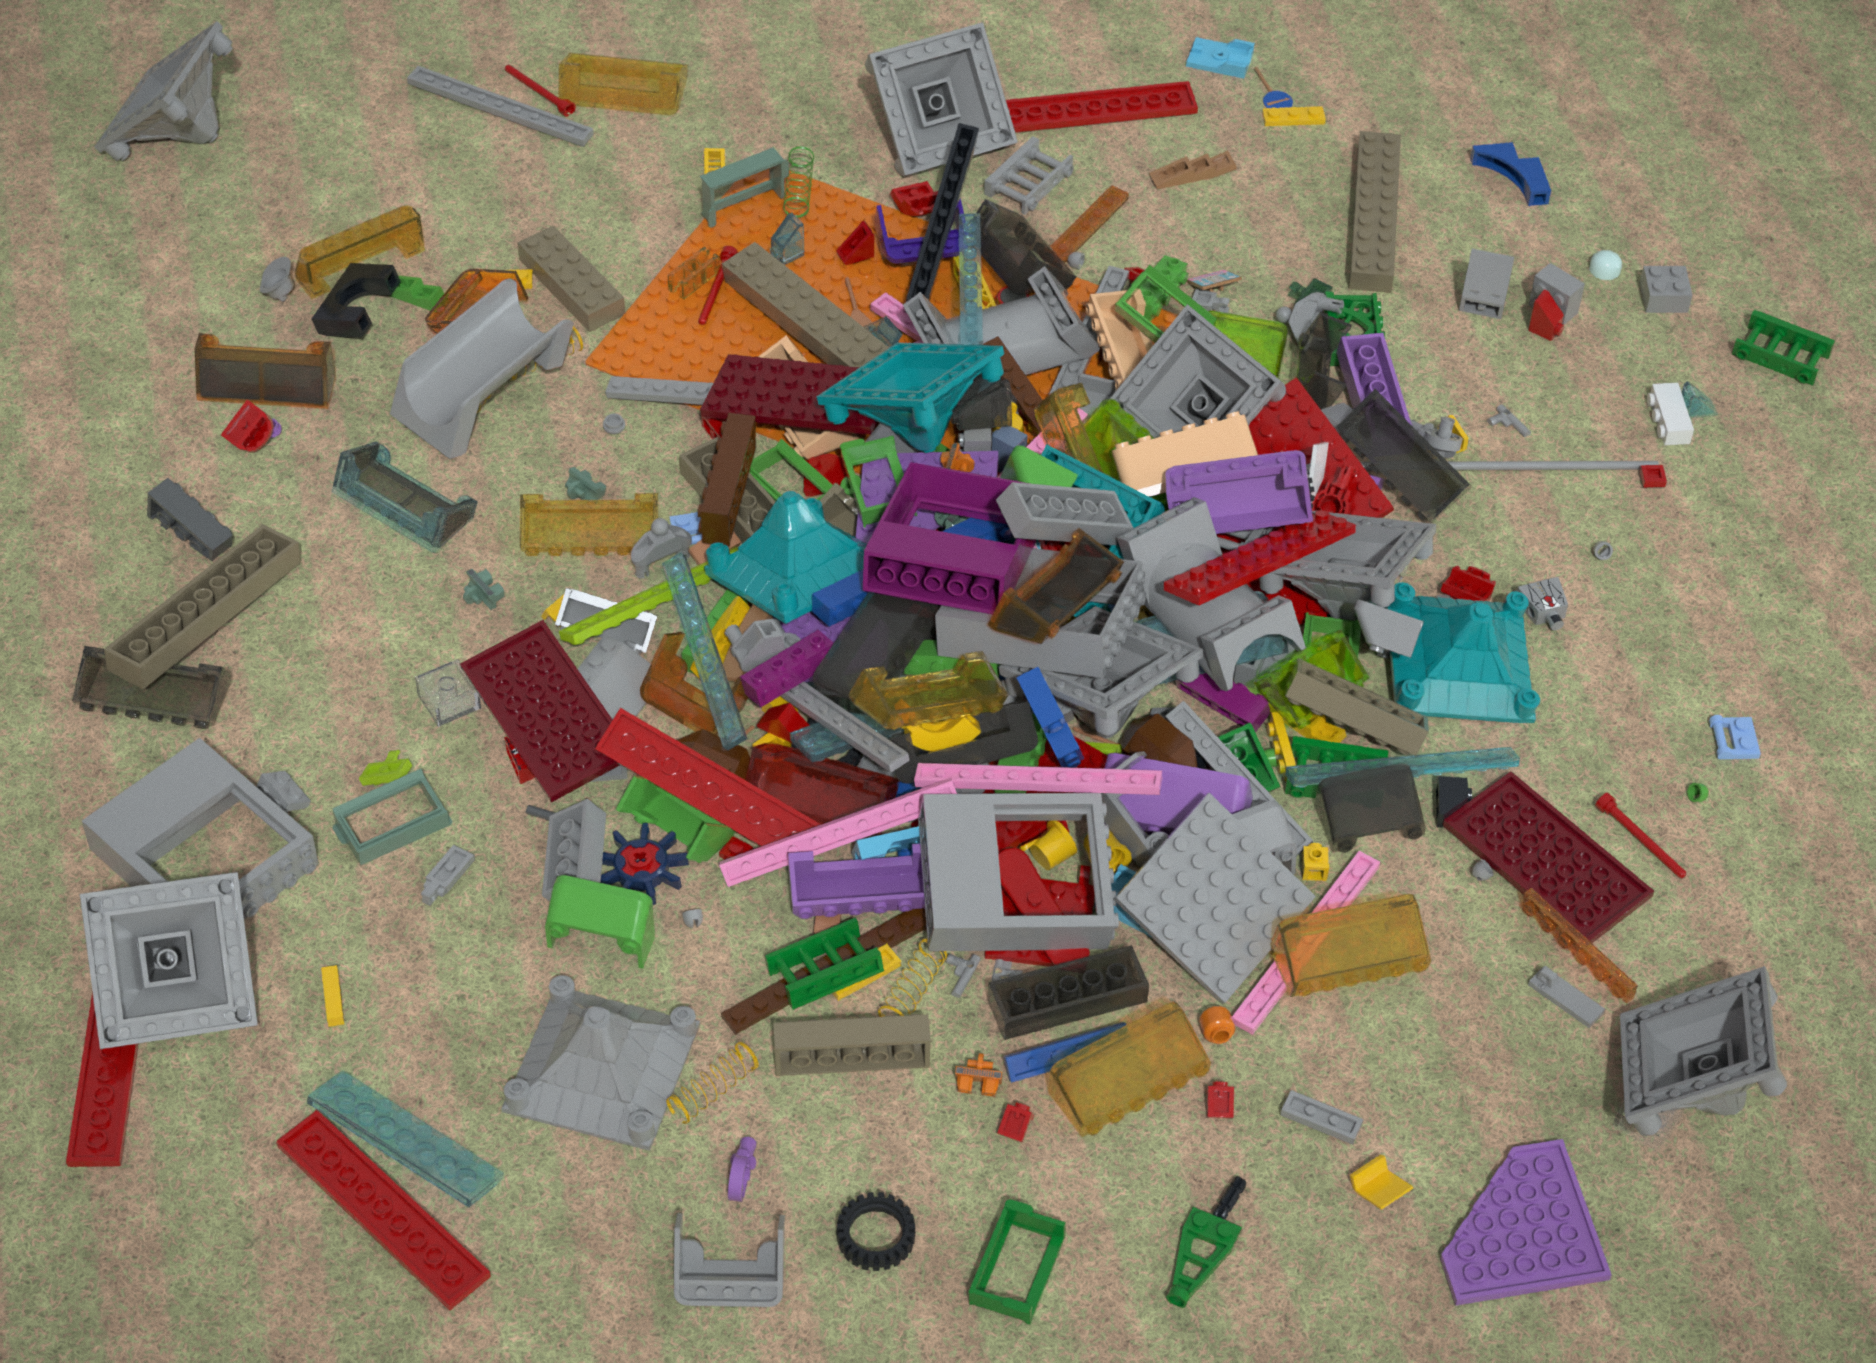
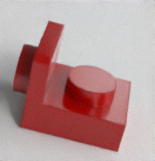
[1206,1081,1234,1119]
[997,1102,1034,1143]

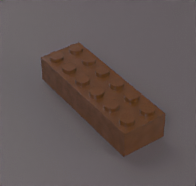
[698,413,756,546]

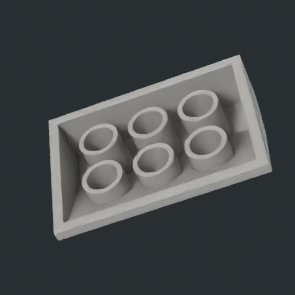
[578,635,666,719]

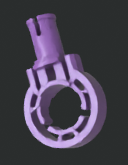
[728,1137,757,1202]

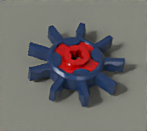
[600,823,689,905]

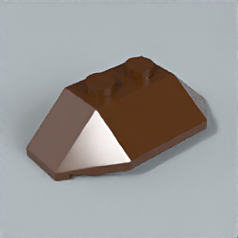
[1119,713,1197,768]
[677,729,758,786]

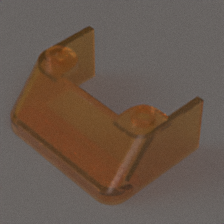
[425,269,529,334]
[640,632,748,736]

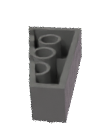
[147,478,233,561]

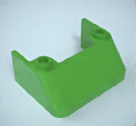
[1000,445,1078,487]
[616,776,736,863]
[545,875,655,969]

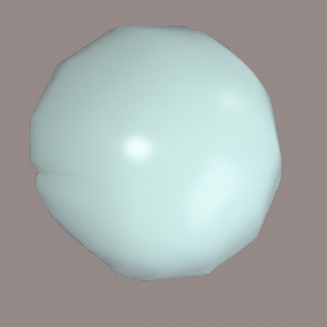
[1589,250,1622,280]

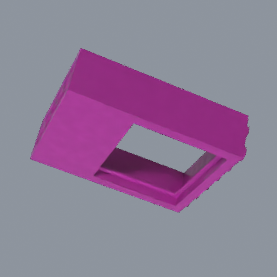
[863,462,1036,616]

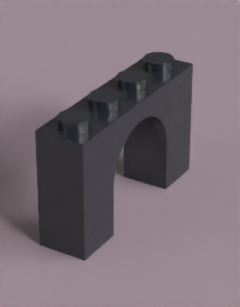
[311,263,401,338]

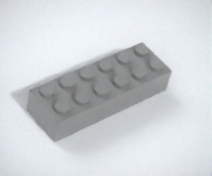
[996,482,1133,545]

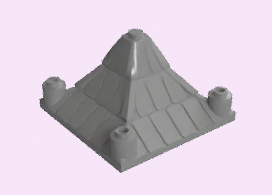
[94,21,232,161]
[865,22,1018,176]
[1102,304,1286,439]
[1259,511,1436,621]
[999,606,1203,738]
[80,872,258,1049]
[1620,966,1787,1136]
[502,975,700,1151]

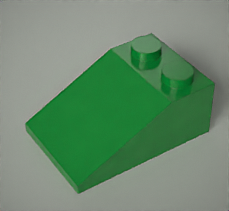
[1218,723,1281,792]

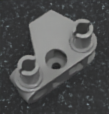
[725,619,801,672]

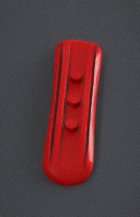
[998,847,1090,969]

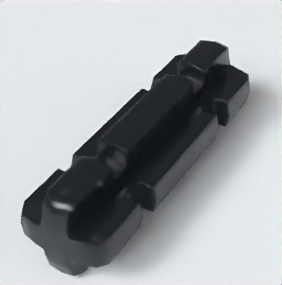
[1212,1176,1246,1220]

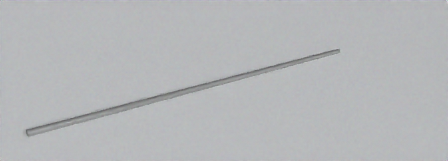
[1087,461,1659,471]

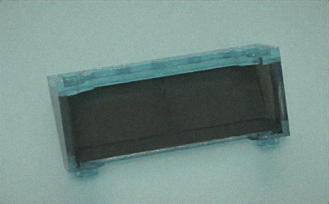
[331,441,478,553]

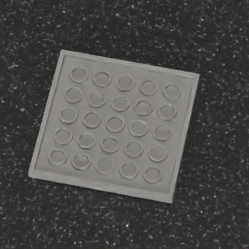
[1113,793,1316,1004]

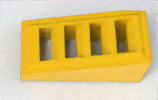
[704,148,725,174]

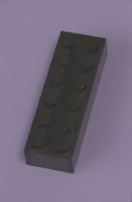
[987,945,1149,1040]

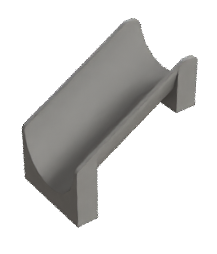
[903,266,1100,392]
[390,279,574,459]
[1117,497,1306,691]

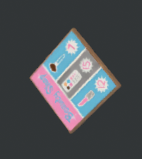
[1187,269,1242,292]

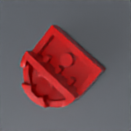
[890,181,938,216]
[221,400,274,453]
[804,453,847,497]
[1440,566,1496,601]

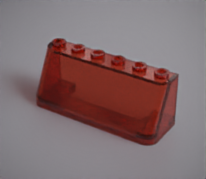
[746,742,900,840]

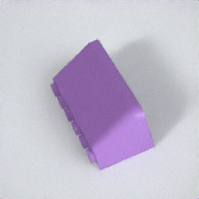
[1165,450,1313,534]
[1104,753,1253,835]
[788,844,925,919]

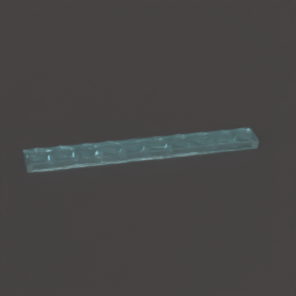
[959,213,983,345]
[662,552,748,751]
[1285,747,1520,788]

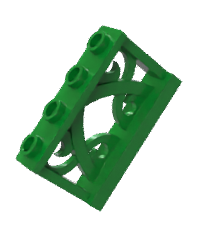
[1324,292,1385,366]

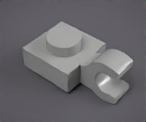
[1192,289,1230,315]

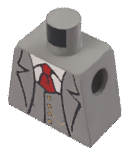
[1517,577,1568,630]

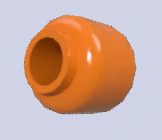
[1199,1006,1235,1044]

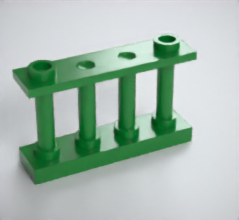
[1732,309,1836,386]
[1285,736,1389,809]
[765,917,884,1010]

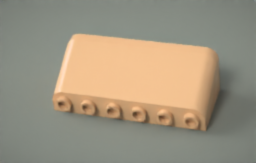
[1086,289,1153,390]
[758,335,860,460]
[1111,411,1258,497]

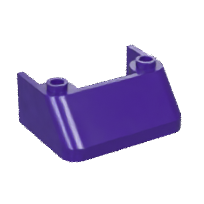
[874,198,970,263]

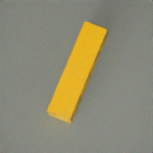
[321,965,344,1027]

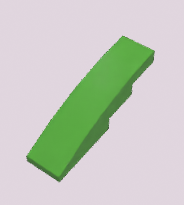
[388,275,464,315]

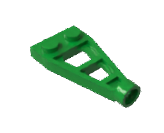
[1166,1207,1242,1308]

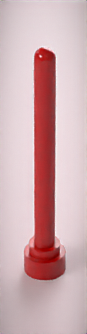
[505,65,576,117]
[698,246,738,325]
[1595,792,1686,878]

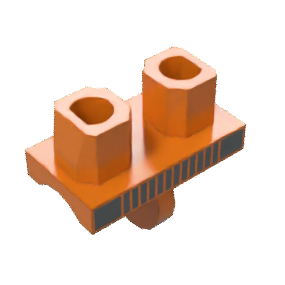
[941,443,975,472]
[955,1053,1002,1097]

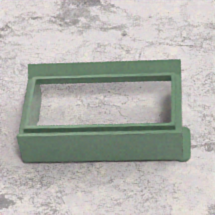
[700,147,789,228]
[332,769,452,865]

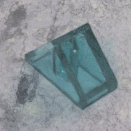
[1682,381,1718,418]

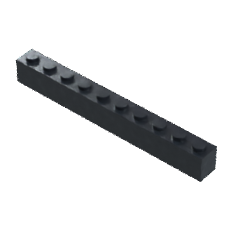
[904,123,979,313]

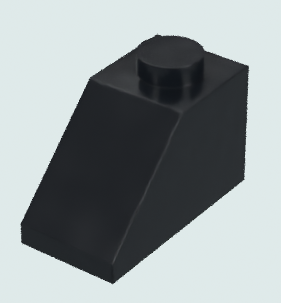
[1436,776,1472,828]

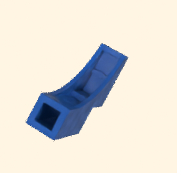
[1470,142,1551,206]
[1016,667,1085,768]

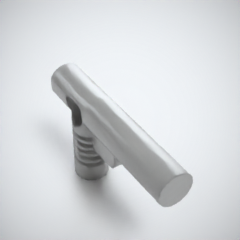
[1487,404,1531,437]
[946,954,981,998]
[991,959,1023,982]

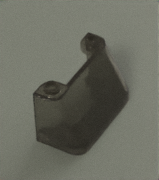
[951,373,1012,430]
[1314,764,1426,853]

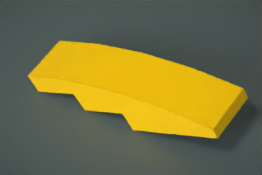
[690,596,750,684]
[1260,686,1346,743]

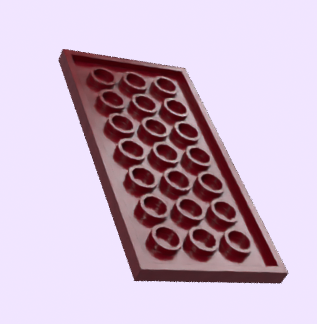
[700,354,877,435]
[460,620,620,803]
[1443,771,1654,948]

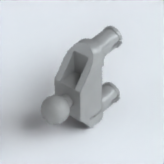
[1276,292,1344,351]
[631,518,692,578]

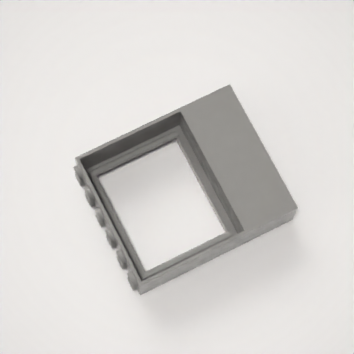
[935,548,1146,678]
[82,738,318,919]
[918,793,1119,951]

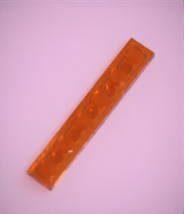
[1042,185,1129,269]
[1521,888,1638,1003]

